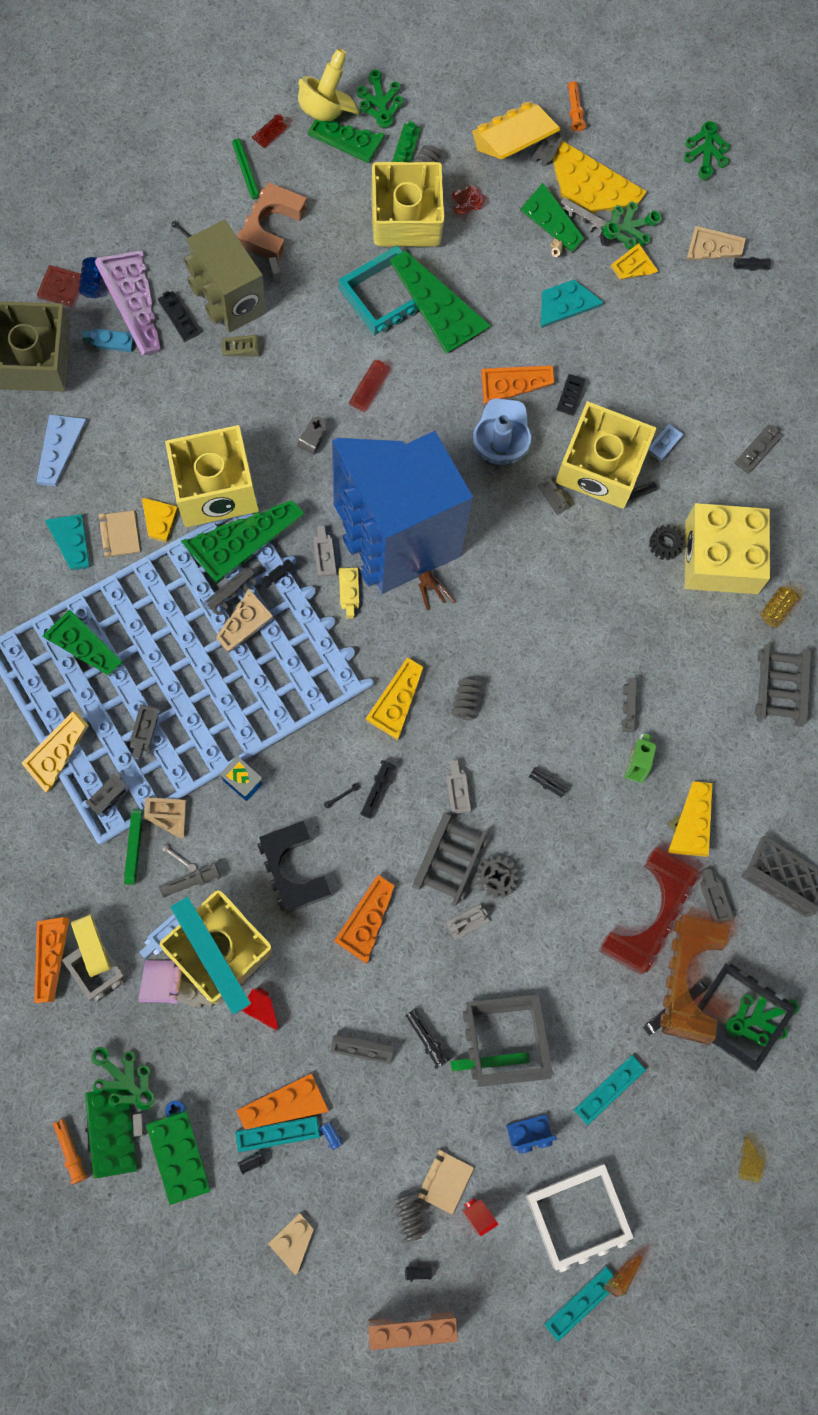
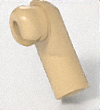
[550,238,563,257]

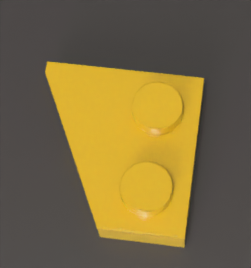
[610,243,658,280]
[142,498,178,542]

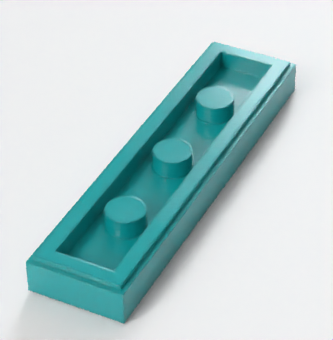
[573,1054,646,1126]
[235,1116,320,1153]
[544,1265,620,1342]

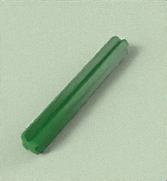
[232,138,260,200]

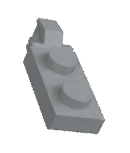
[313,526,336,578]
[446,760,471,815]
[170,980,213,1008]

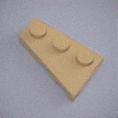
[686,226,746,260]
[216,589,273,654]

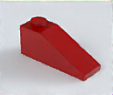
[462,1198,499,1237]

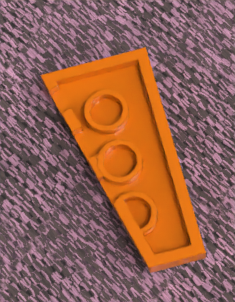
[481,365,554,405]
[333,875,394,964]
[236,1073,329,1129]

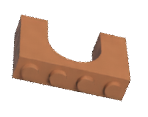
[237,182,307,263]
[368,1312,458,1350]

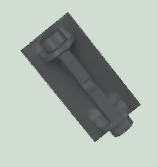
[537,475,572,515]

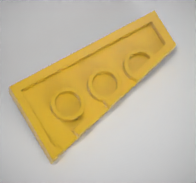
[366,657,423,741]
[22,711,89,793]
[668,781,712,857]

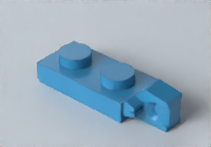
[82,329,134,352]

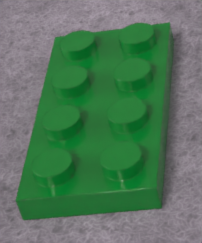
[84,1090,137,1179]
[146,1110,210,1205]

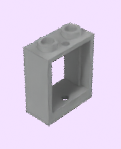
[62,943,126,1002]

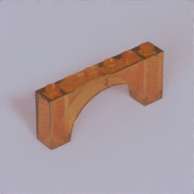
[660,914,730,1045]

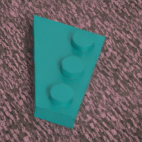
[45,514,90,571]

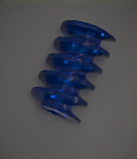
[78,257,103,299]

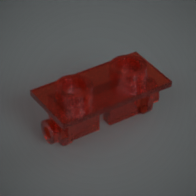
[251,114,288,148]

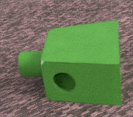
[624,734,656,783]

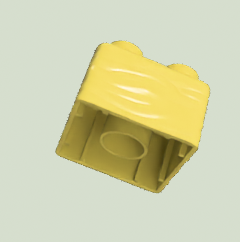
[371,162,444,247]
[160,890,272,1005]

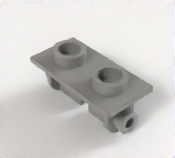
[446,904,490,940]

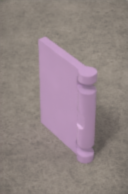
[138,960,182,1004]

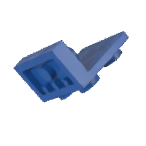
[506,1115,557,1154]

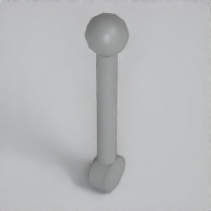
[162,845,196,872]

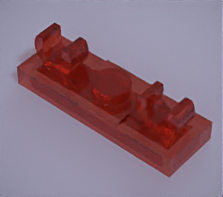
[349,360,390,413]

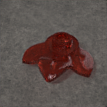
[452,185,484,214]

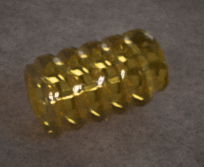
[760,587,800,628]

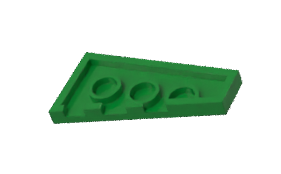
[308,119,385,164]
[520,182,584,253]
[42,609,124,677]

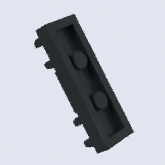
[157,290,200,343]

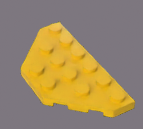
[552,141,647,213]

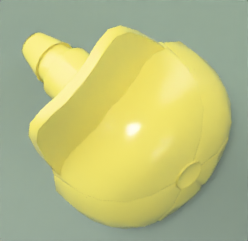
[298,48,360,122]

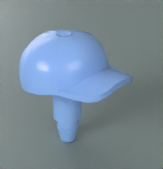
[473,398,531,465]

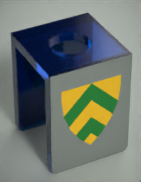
[220,756,263,801]

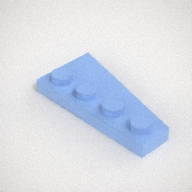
[36,415,87,486]

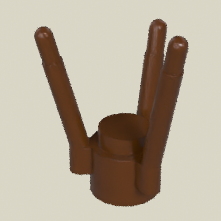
[418,571,456,611]

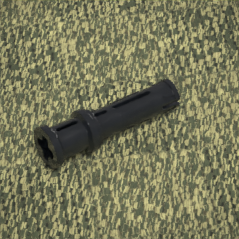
[360,760,397,819]
[405,1008,451,1069]

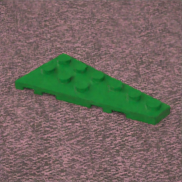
[389,250,490,354]
[181,500,304,584]

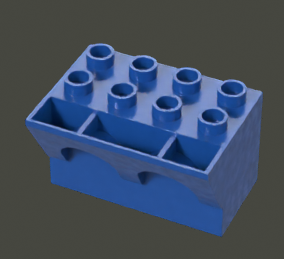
[332,431,473,594]

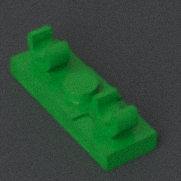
[392,121,421,163]

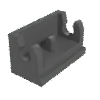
[530,131,565,166]
[85,773,129,818]

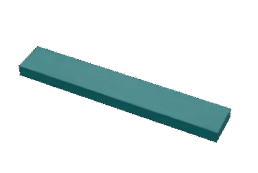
[170,896,251,1015]

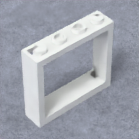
[525,1164,634,1272]

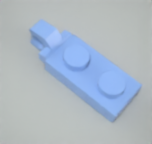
[139,914,180,960]

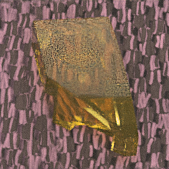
[738,1137,764,1183]

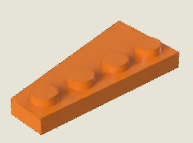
[34,917,70,1003]

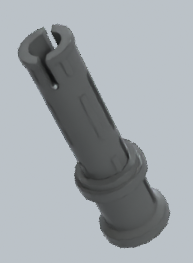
[159,862,221,898]

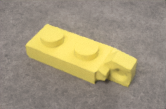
[339,568,359,619]

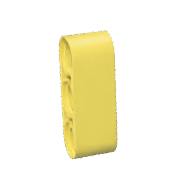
[71,914,111,977]

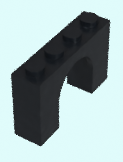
[257,821,331,914]

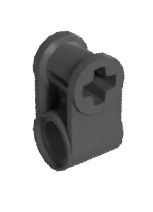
[297,417,326,455]

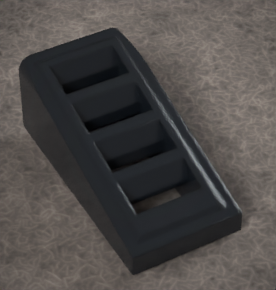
[556,374,585,416]

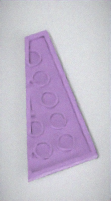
[95,250,160,356]

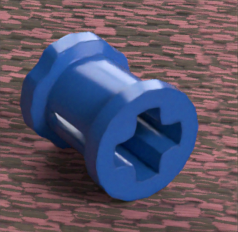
[165,1101,186,1116]

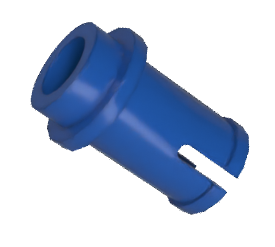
[320,1122,343,1150]

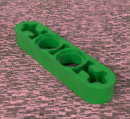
[124,809,143,885]
[450,1052,530,1072]

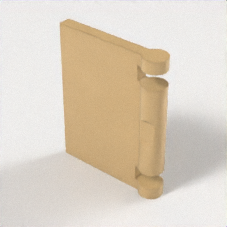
[99,510,140,558]
[418,1150,474,1215]

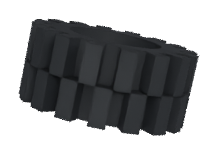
[649,524,684,560]

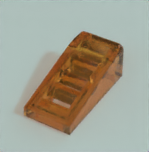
[604,1255,642,1297]

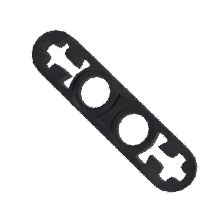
[643,980,709,1036]

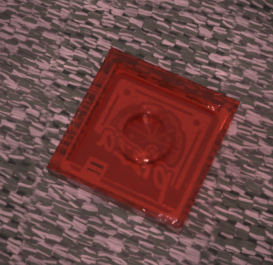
[37,265,84,307]

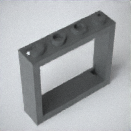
[463,994,553,1087]

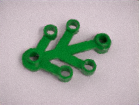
[357,69,403,129]
[684,121,730,180]
[602,201,661,250]
[725,995,799,1046]
[91,1047,155,1110]

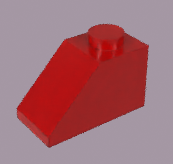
[242,988,279,1031]

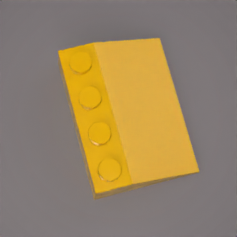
[472,102,560,160]

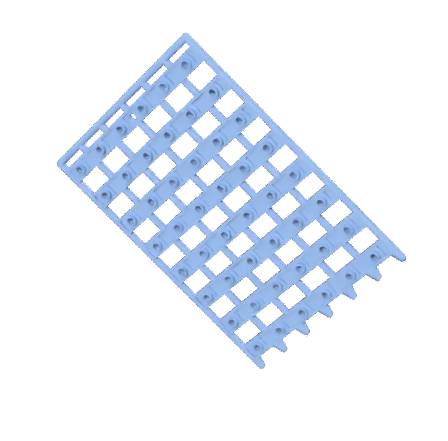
[0,498,374,844]

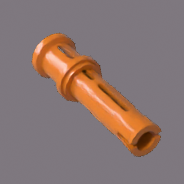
[567,81,586,131]
[52,1119,89,1185]

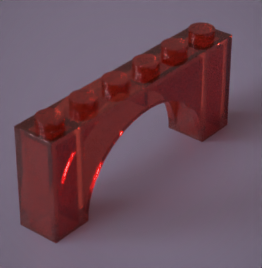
[598,847,697,975]

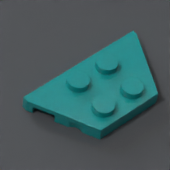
[540,279,603,328]

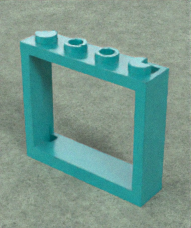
[339,245,418,336]

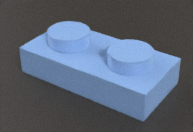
[647,424,683,462]

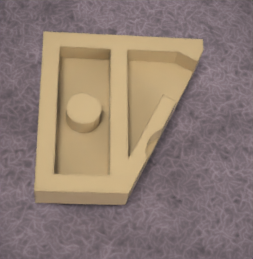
[144,797,186,838]
[268,1213,314,1275]

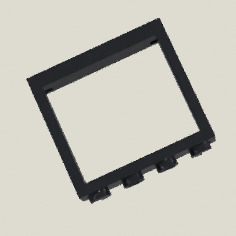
[686,963,796,1073]

